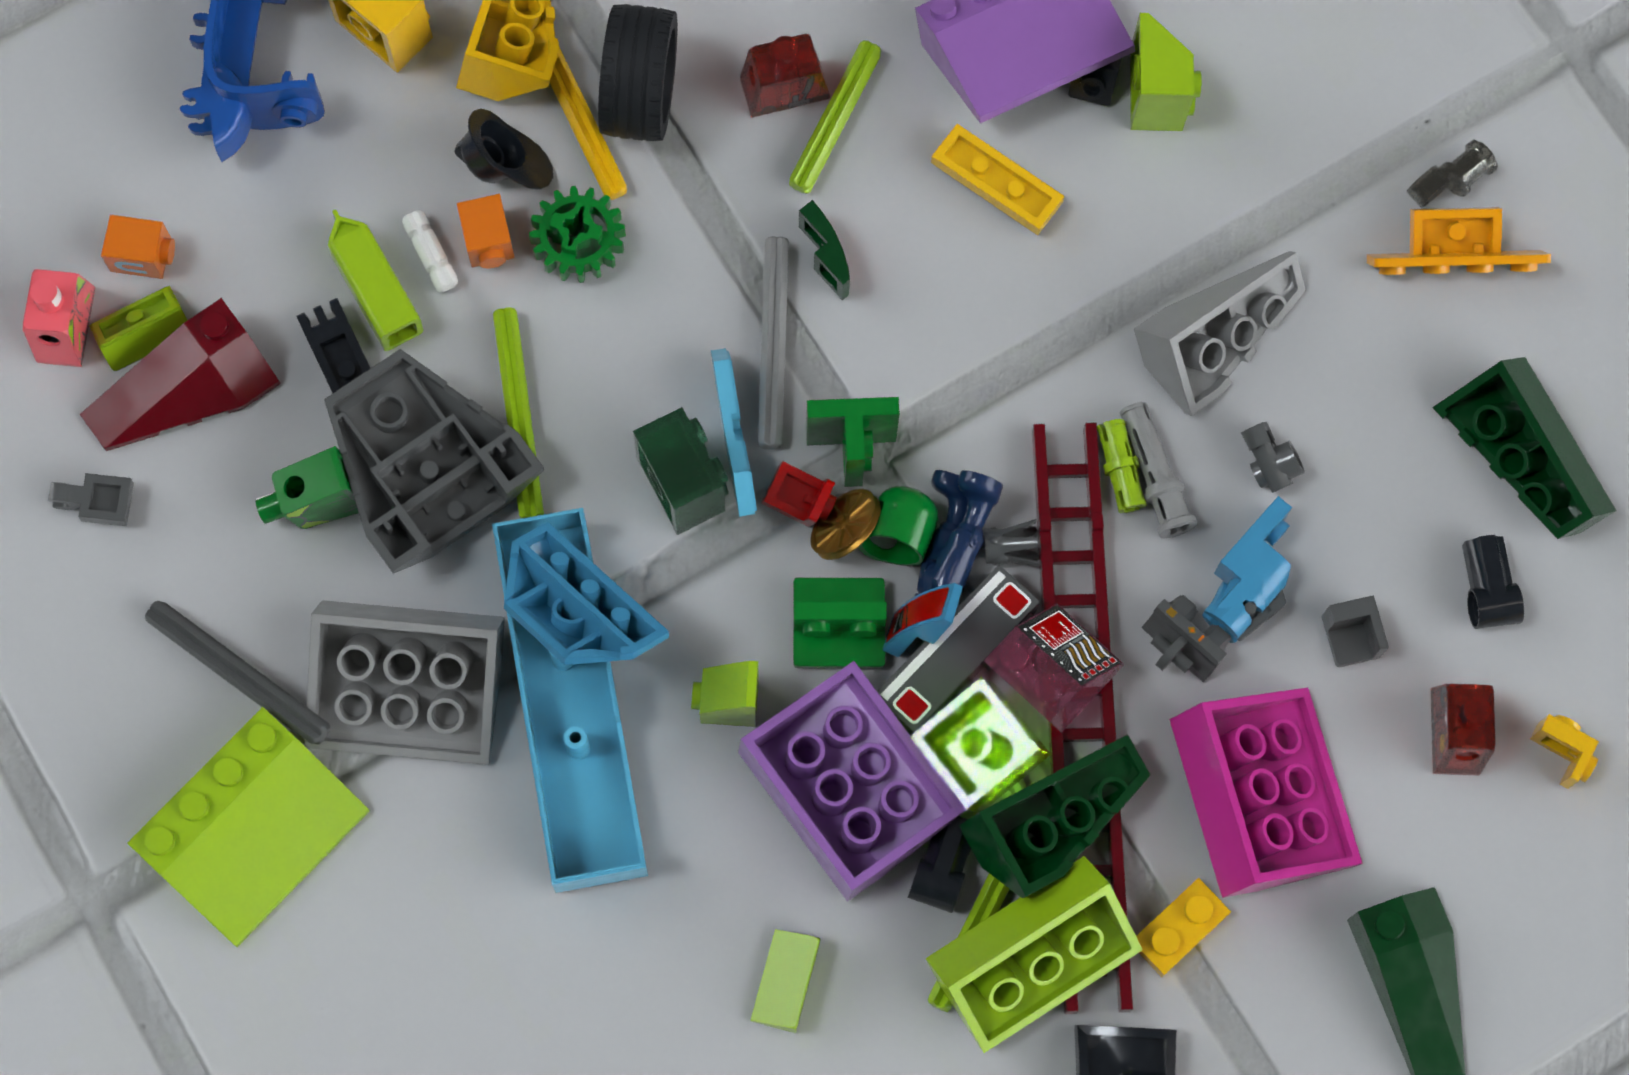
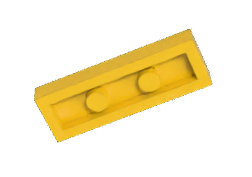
[931,124,1065,235]

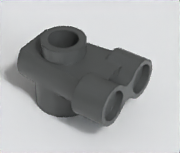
[1241,422,1305,493]

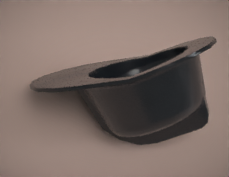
[454,108,553,189]

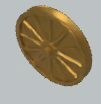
[810,489,881,560]

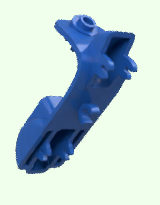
[180,0,325,162]

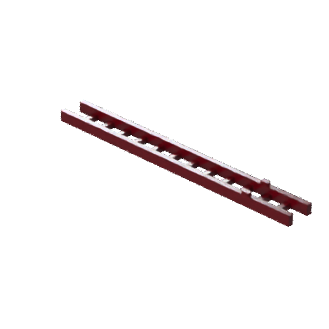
[1032,422,1133,1014]

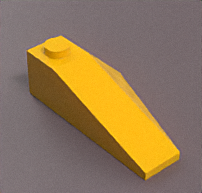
[456,0,559,101]

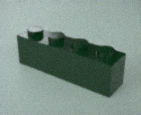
[1432,357,1617,539]

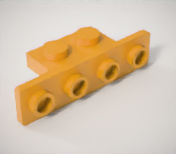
[1367,207,1551,275]

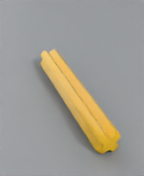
[550,47,627,201]

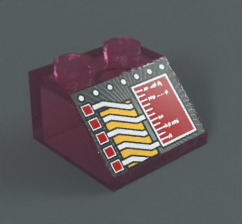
[984,603,1124,733]

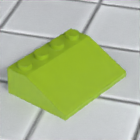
[127,707,370,947]

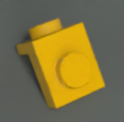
[1530,714,1599,789]

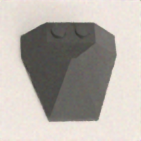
[324,349,544,574]

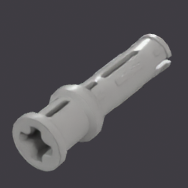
[1120,402,1198,538]

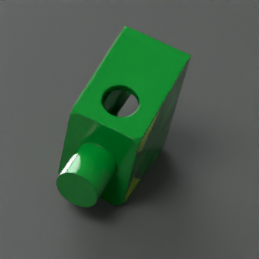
[255,446,359,529]

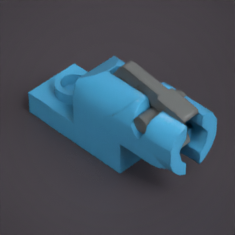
[1202,496,1292,643]

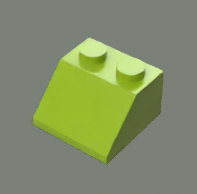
[1130,13,1202,131]

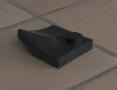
[1074,1025,1177,1075]

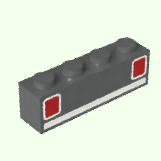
[877,565,1040,740]

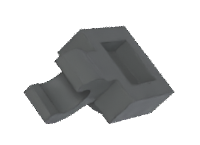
[48,473,134,526]

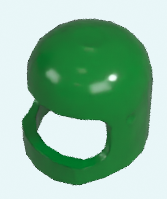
[858,486,938,566]

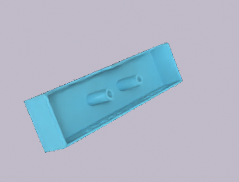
[492,508,648,893]

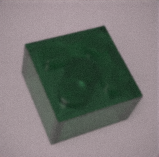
[633,407,729,535]

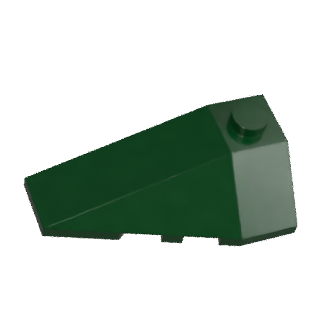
[959,734,1151,899]
[1347,887,1466,1075]

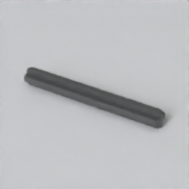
[145,601,331,745]

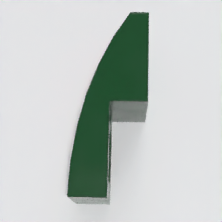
[798,200,850,300]

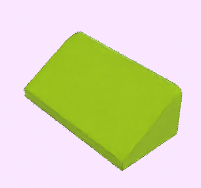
[89,285,187,371]
[750,929,821,1034]

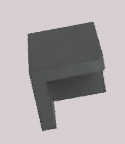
[1321,595,1389,667]

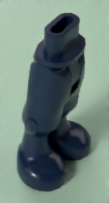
[914,470,1003,597]

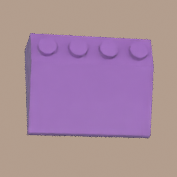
[915,0,1135,124]
[738,661,966,902]

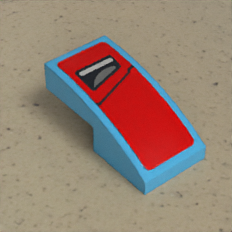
[882,583,963,658]

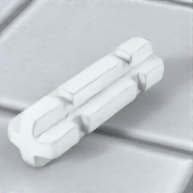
[402,210,458,293]

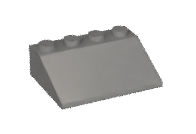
[305,600,505,765]

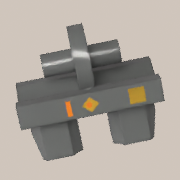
[1142,595,1231,682]

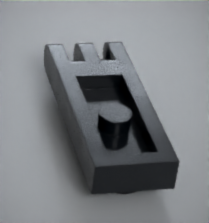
[296,298,371,394]

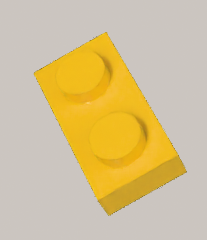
[1136,877,1231,977]

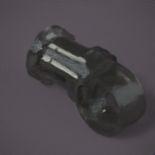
[1407,139,1498,208]

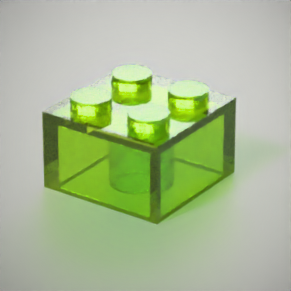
[910,677,1051,813]

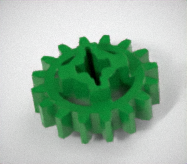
[529,186,626,283]

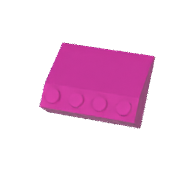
[1169,687,1363,898]

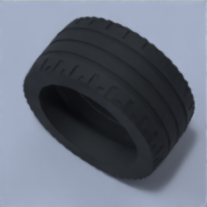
[598,4,678,141]

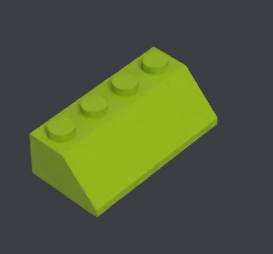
[925,856,1143,1053]

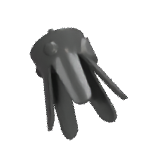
[980,519,1040,567]

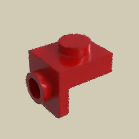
[761,461,837,527]

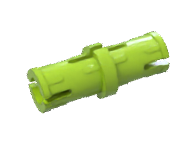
[1097,419,1147,513]

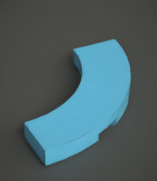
[711,348,757,517]

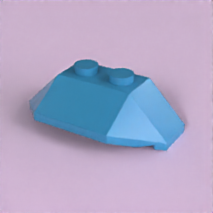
[504,522,669,665]

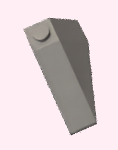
[1134,251,1306,416]

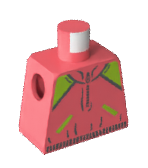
[23,269,96,367]

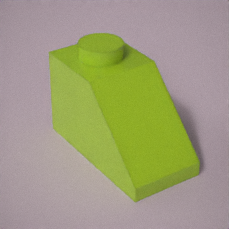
[691,661,759,727]

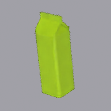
[328,209,424,351]

